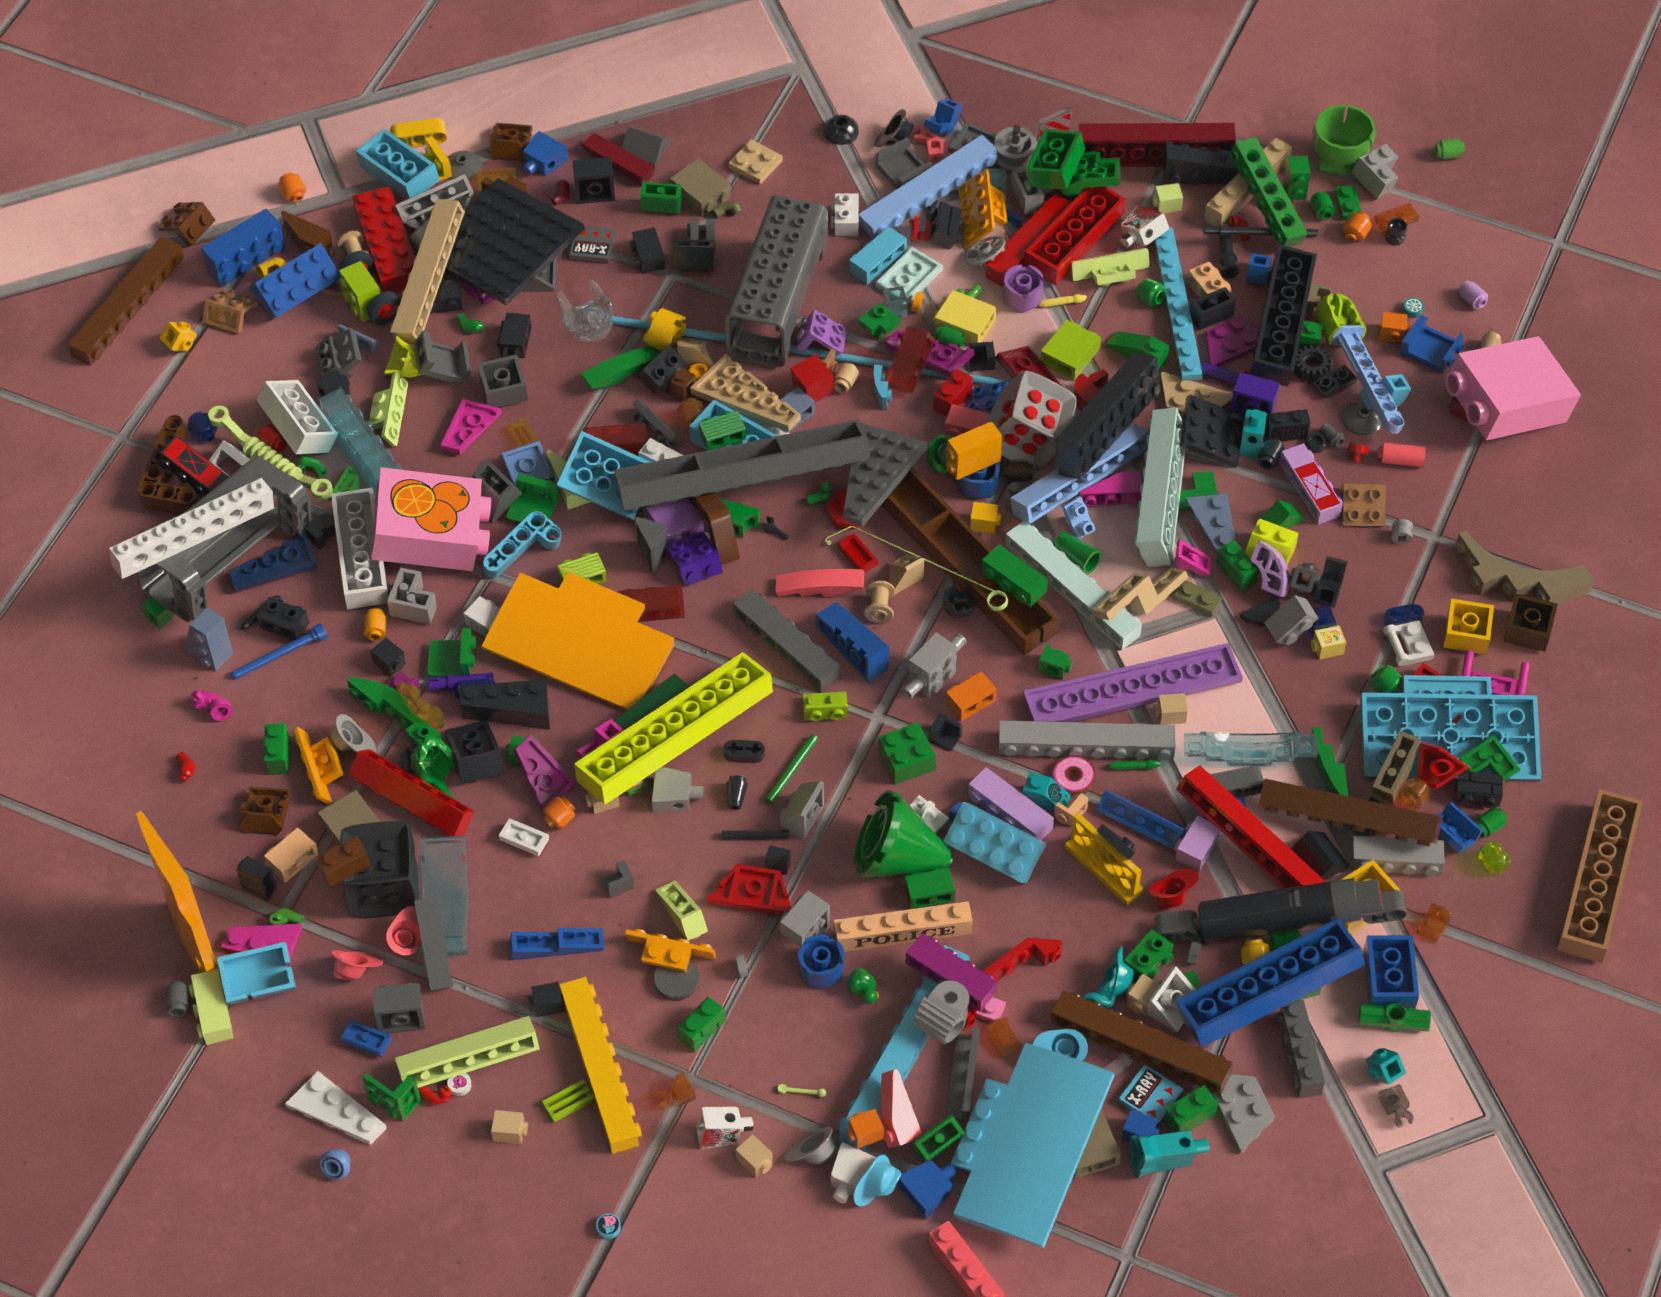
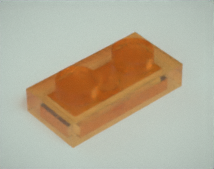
[1374,203,1419,233]

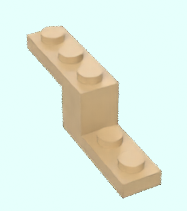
[1092,567,1188,620]

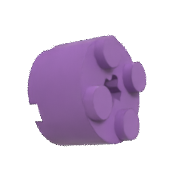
[1003,265,1044,313]

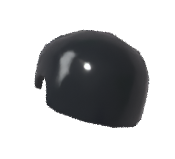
[943,586,976,617]

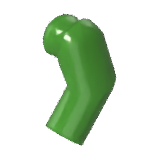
[956,284,983,299]

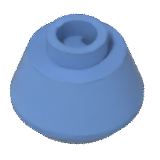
[319,1149,351,1180]

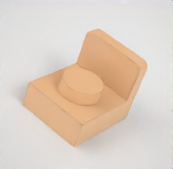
[1054,793,1088,827]

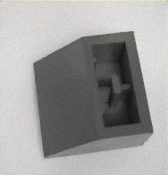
[472,459,522,523]

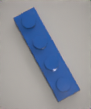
[1096,790,1185,850]

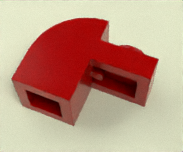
[1074,369,1109,411]

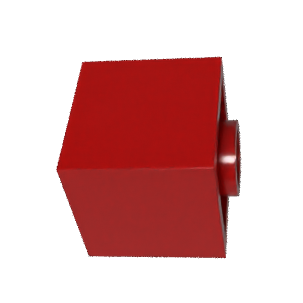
[790,354,835,403]

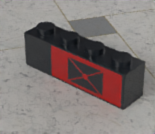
[157,436,229,496]

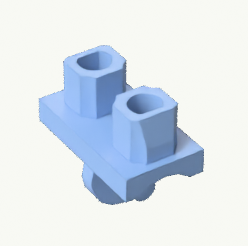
[1061,496,1095,539]

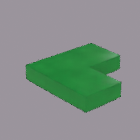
[1178,471,1218,512]
[1458,735,1521,782]

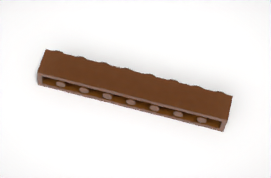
[68,236,184,366]
[1259,778,1443,847]
[1051,990,1233,1096]

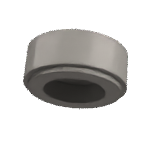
[735,954,749,978]

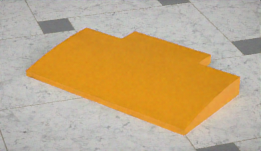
[482,572,674,711]
[136,811,218,973]

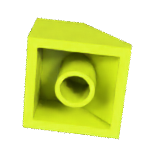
[1245,518,1299,567]

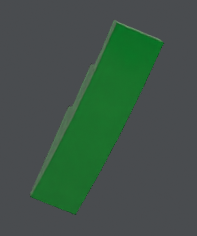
[580,346,659,390]
[1310,727,1348,796]

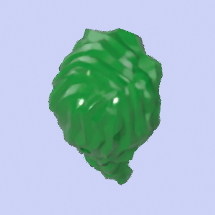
[926,434,954,474]
[410,736,456,799]

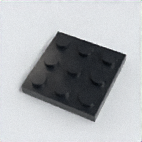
[1180,394,1244,468]

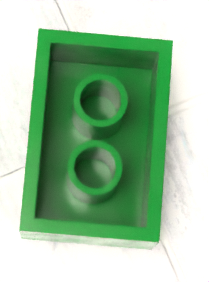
[1025,129,1085,190]

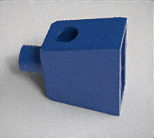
[522,131,569,175]
[897,1161,957,1220]

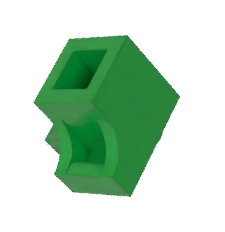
[858,303,901,340]

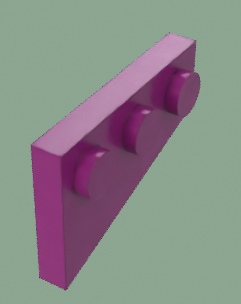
[513,734,576,812]

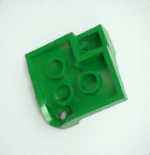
[1060,152,1120,196]

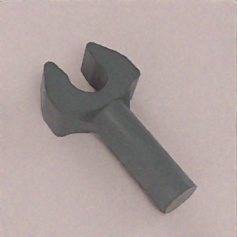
[1187,930,1204,965]

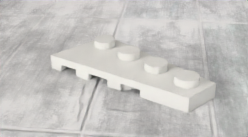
[285,1071,387,1145]

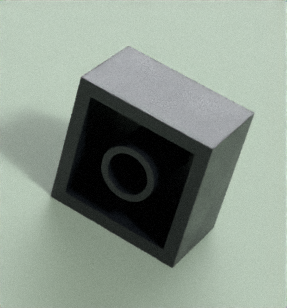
[572,157,615,204]

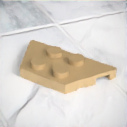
[1160,372,1233,417]

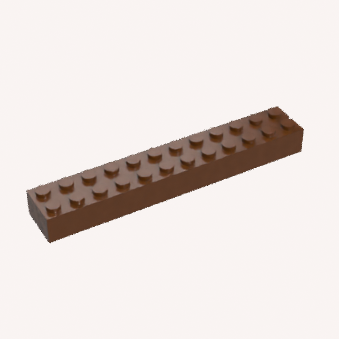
[881,468,1059,655]

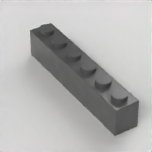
[733,589,840,693]

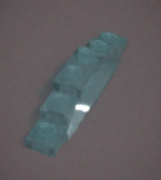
[1183,732,1318,767]

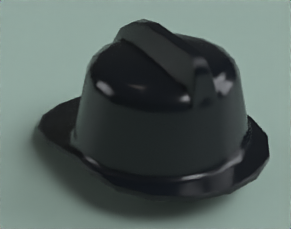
[875,109,914,147]

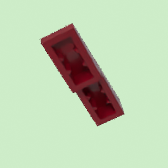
[582,133,655,187]

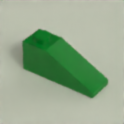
[1106,331,1169,370]

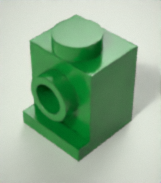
[1038,643,1073,680]
[406,716,441,744]

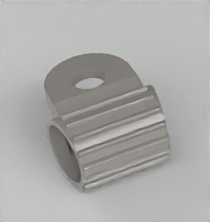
[913,981,969,1044]

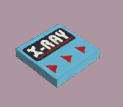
[1118,1065,1184,1127]

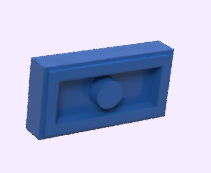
[340,1019,392,1058]

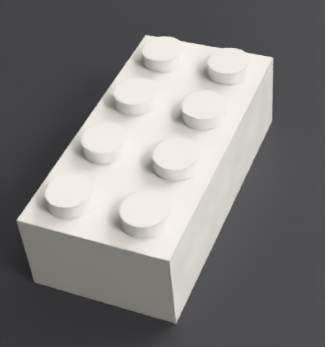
[256,380,338,454]

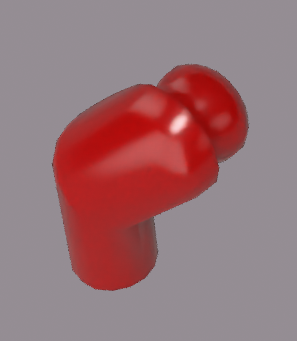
[1229,215,1250,241]
[175,752,196,782]
[418,1086,452,1105]

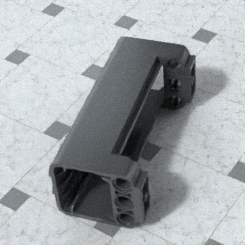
[725,195,828,370]
[137,455,312,622]

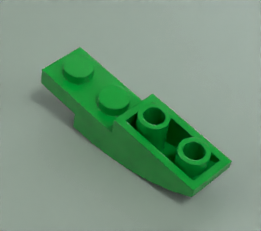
[347,677,419,730]

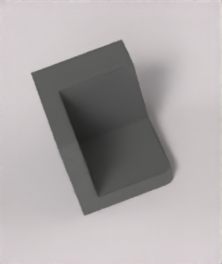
[601,860,634,898]

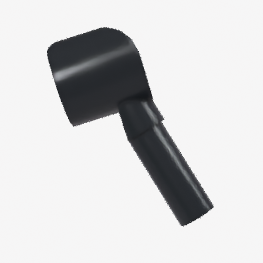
[762,516,789,540]

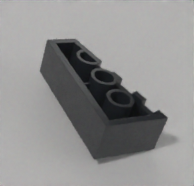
[1163,141,1239,184]
[459,679,550,729]

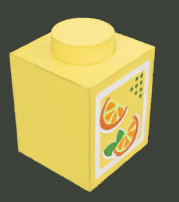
[1311,625,1346,660]

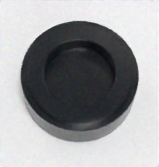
[1305,433,1327,453]

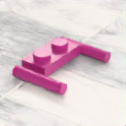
[1461,650,1530,695]

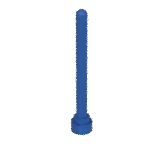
[231,623,328,679]

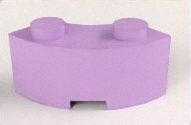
[1250,541,1290,597]

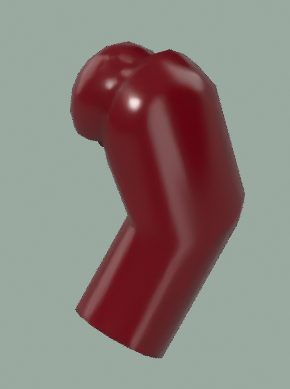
[550,179,570,206]

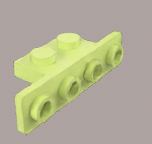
[1071,248,1149,286]
[368,372,408,447]

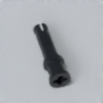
[1219,226,1239,279]

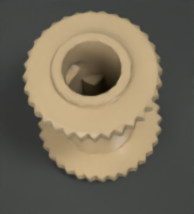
[337,231,372,258]
[864,580,895,623]

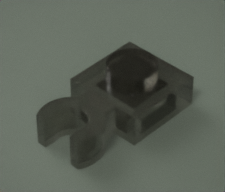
[1378,1084,1414,1128]

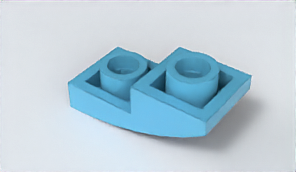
[874,364,892,410]

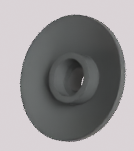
[447,151,482,180]
[1342,401,1382,435]

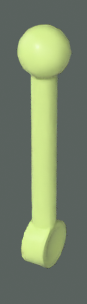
[778,1084,826,1098]

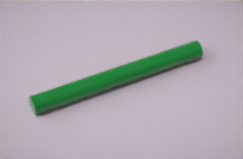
[765,734,818,804]

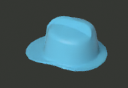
[1032,1029,1088,1061]
[853,1155,901,1206]

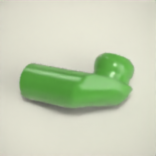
[269,908,305,925]

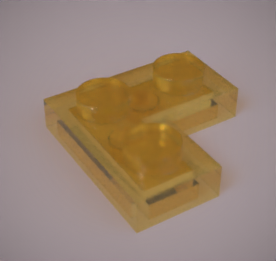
[396,681,447,729]

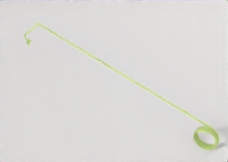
[825,526,1008,611]

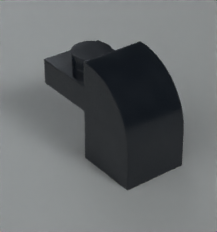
[1314,556,1348,608]

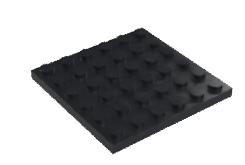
[445,178,585,306]

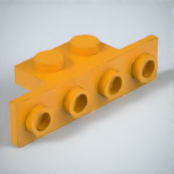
[293,726,344,805]
[625,929,716,972]

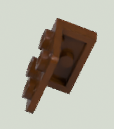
[157,202,216,246]

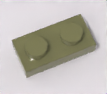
[1174,580,1222,617]

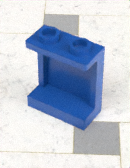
[1399,315,1465,374]

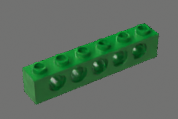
[1230,137,1308,247]

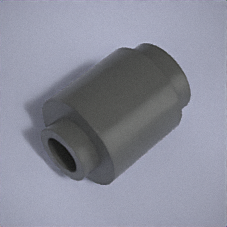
[165,981,189,1017]

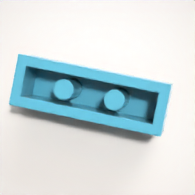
[849,227,907,285]

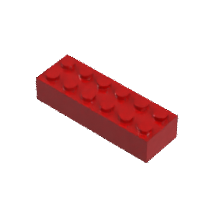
[352,186,415,293]
[1024,186,1126,285]

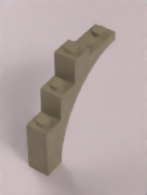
[1456,530,1594,605]

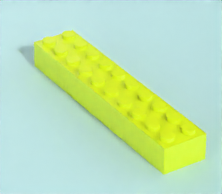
[574,652,773,805]

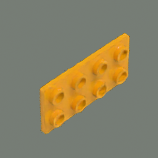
[958,169,1007,248]

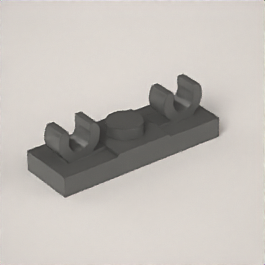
[630,399,684,449]

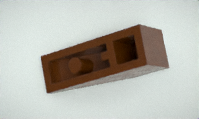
[281,210,333,253]

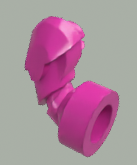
[191,690,233,721]

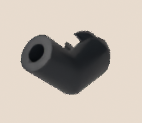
[400,744,417,774]

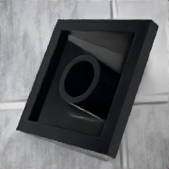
[1290,830,1350,880]

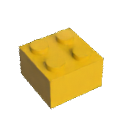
[1443,599,1494,655]

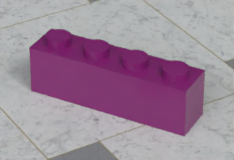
[905,933,997,1012]

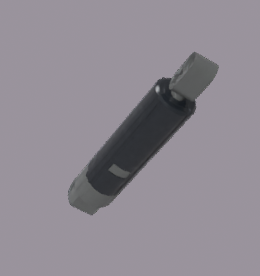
[1154,878,1407,944]

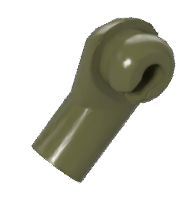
[712,201,742,218]

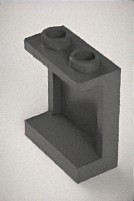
[876,138,934,189]
[414,330,472,385]

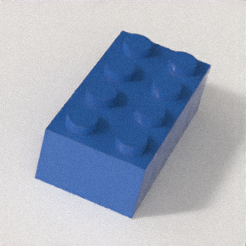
[201,208,285,287]
[249,243,341,320]

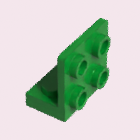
[362,1073,421,1121]

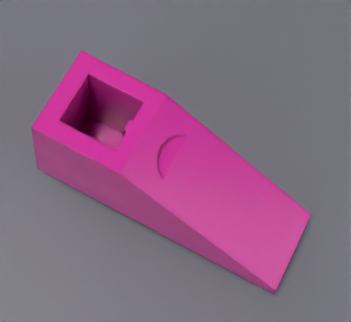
[1079,472,1142,507]

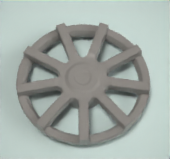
[964,236,1006,266]

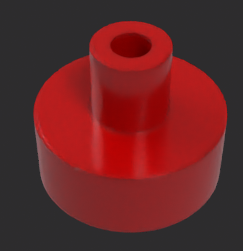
[1347,443,1369,462]

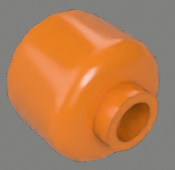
[277,172,307,203]
[1342,211,1372,242]
[542,796,576,829]

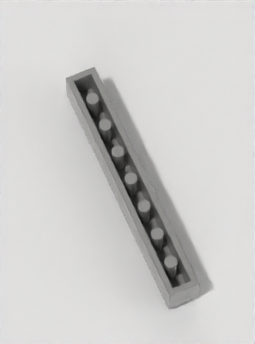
[999,720,1176,760]

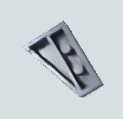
[184,607,233,671]

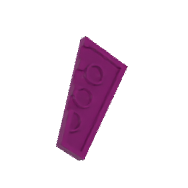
[885,331,974,377]

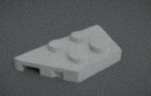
[1210,1074,1275,1154]

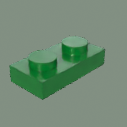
[1334,185,1362,221]

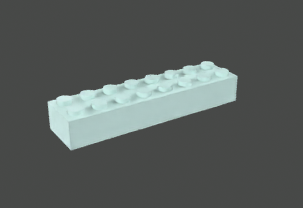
[1134,407,1185,568]

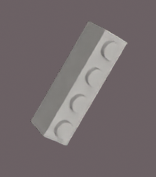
[1351,836,1445,876]

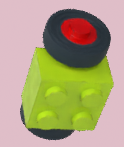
[338,251,401,325]

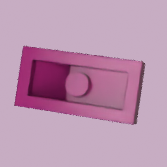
[1175,539,1211,578]

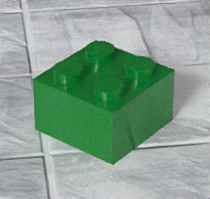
[878,722,936,785]

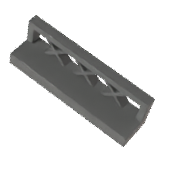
[945,1027,980,1124]

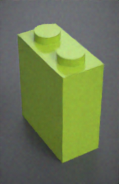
[1040,319,1101,381]

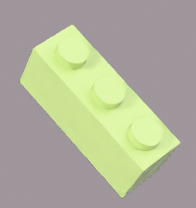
[189,969,234,1045]

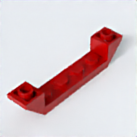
[963,937,1063,1028]

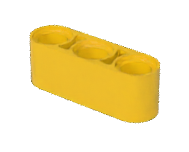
[390,118,447,148]

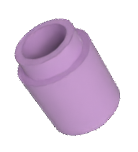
[1458,281,1488,309]

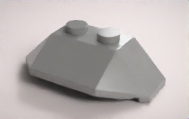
[395,174,473,230]

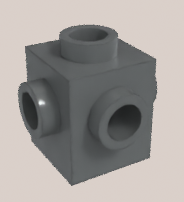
[1289,562,1321,594]

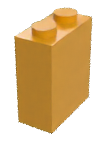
[945,421,1002,480]

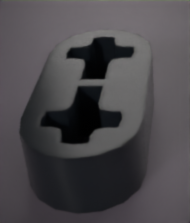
[723,740,765,763]

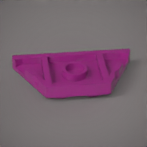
[1206,316,1259,367]

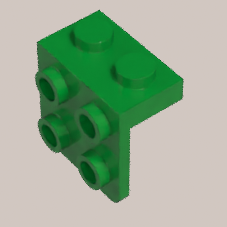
[507,473,560,527]
[428,628,476,678]

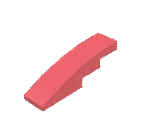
[776,569,864,598]

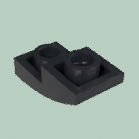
[1312,364,1358,398]

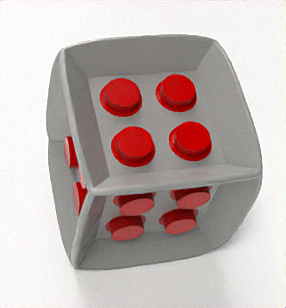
[988,371,1077,469]

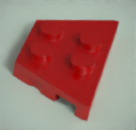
[707,864,792,916]

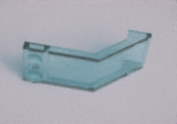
[420,836,469,957]

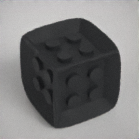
[340,821,419,918]

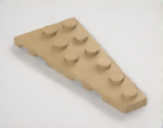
[690,354,801,432]

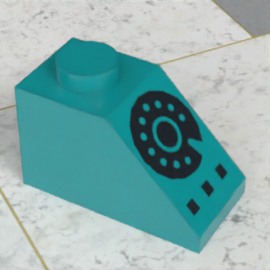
[1023,772,1071,812]

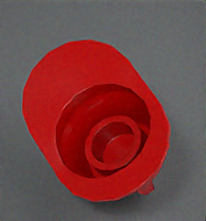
[1149,869,1199,910]

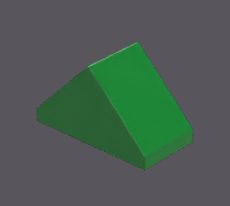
[1261,500,1305,529]

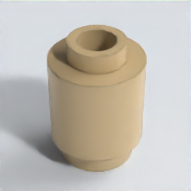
[833,363,859,393]

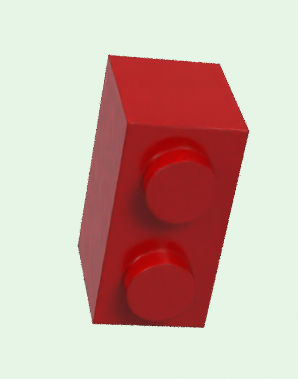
[933,368,973,417]

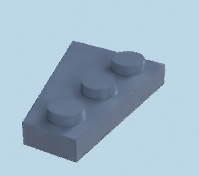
[1185,494,1236,555]

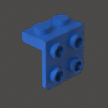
[966,381,1009,414]

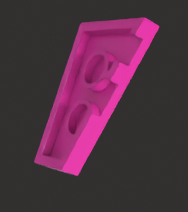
[440,399,502,455]
[221,924,302,957]

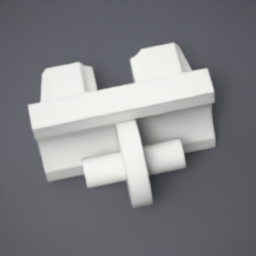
[910,795,949,834]

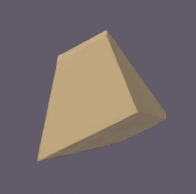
[677,338,714,369]
[888,555,924,594]

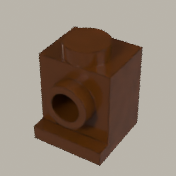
[668,368,696,403]

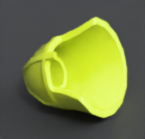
[383,336,421,378]

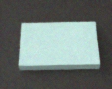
[875,247,943,306]

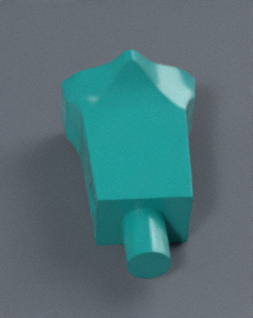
[1129,1131,1210,1178]

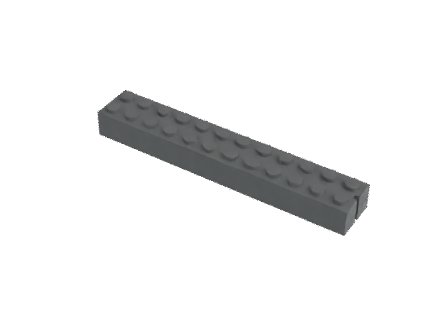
[614,419,870,510]

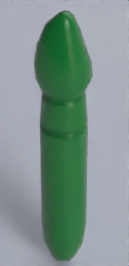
[1107,760,1161,770]

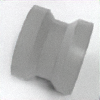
[1391,519,1413,545]

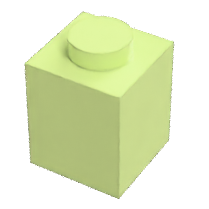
[1152,183,1183,213]

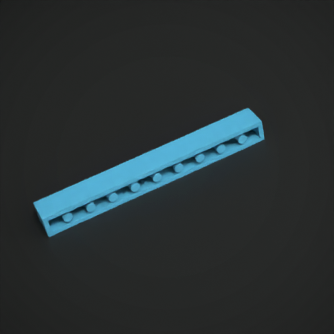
[837,945,969,1152]

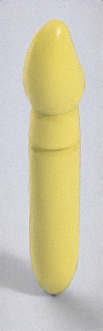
[1039,294,1087,307]

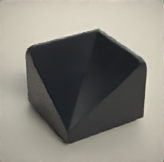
[765,846,791,875]

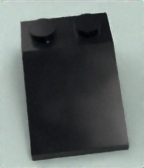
[445,720,504,783]

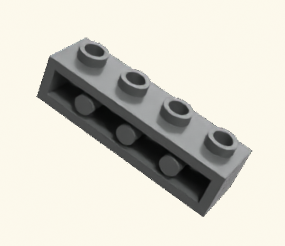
[1276,1000,1325,1098]

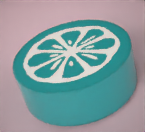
[1403,298,1424,318]

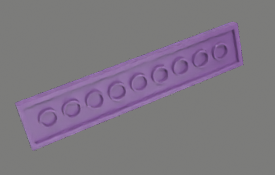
[1023,643,1243,722]

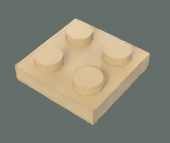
[729,139,783,184]

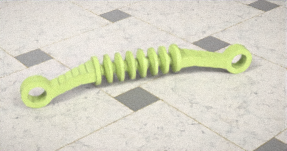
[208,406,333,500]

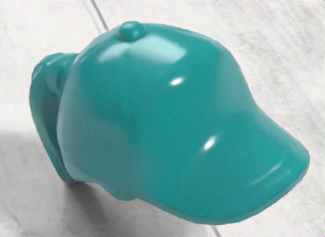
[1082,946,1133,1008]

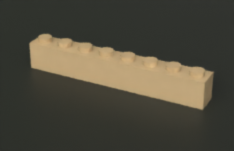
[390,199,465,344]

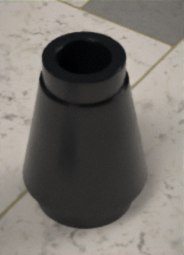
[726,775,748,810]

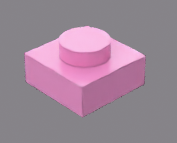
[976,997,1006,1025]

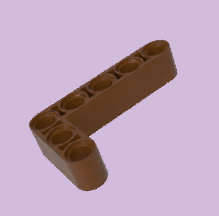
[137,415,198,514]
[688,492,740,565]

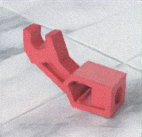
[913,126,944,164]

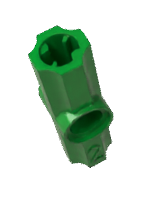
[1358,1003,1431,1032]

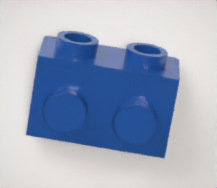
[1436,802,1483,853]

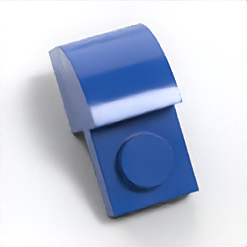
[923,98,963,137]
[1246,253,1272,286]

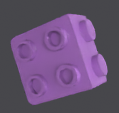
[796,309,847,355]

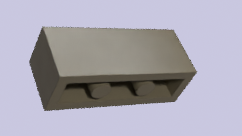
[1372,731,1421,805]

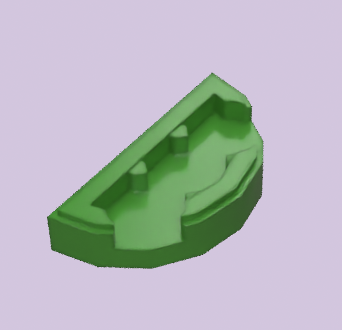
[329,465,360,501]

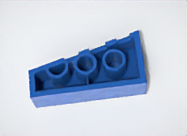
[816,602,889,683]

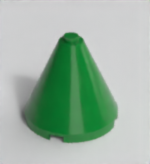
[854,790,953,878]

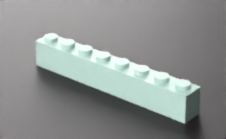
[1005,521,1142,650]

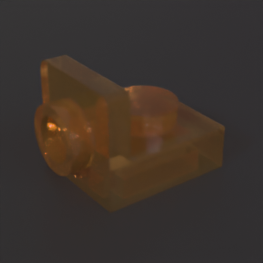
[1416,903,1452,944]
[987,1016,1021,1058]

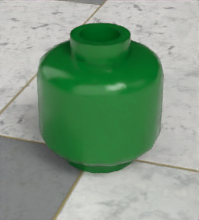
[1136,278,1166,307]
[1370,664,1403,693]

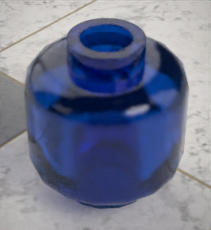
[187,411,218,443]

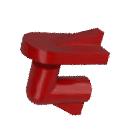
[909,216,932,243]

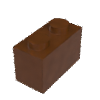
[316,836,371,887]

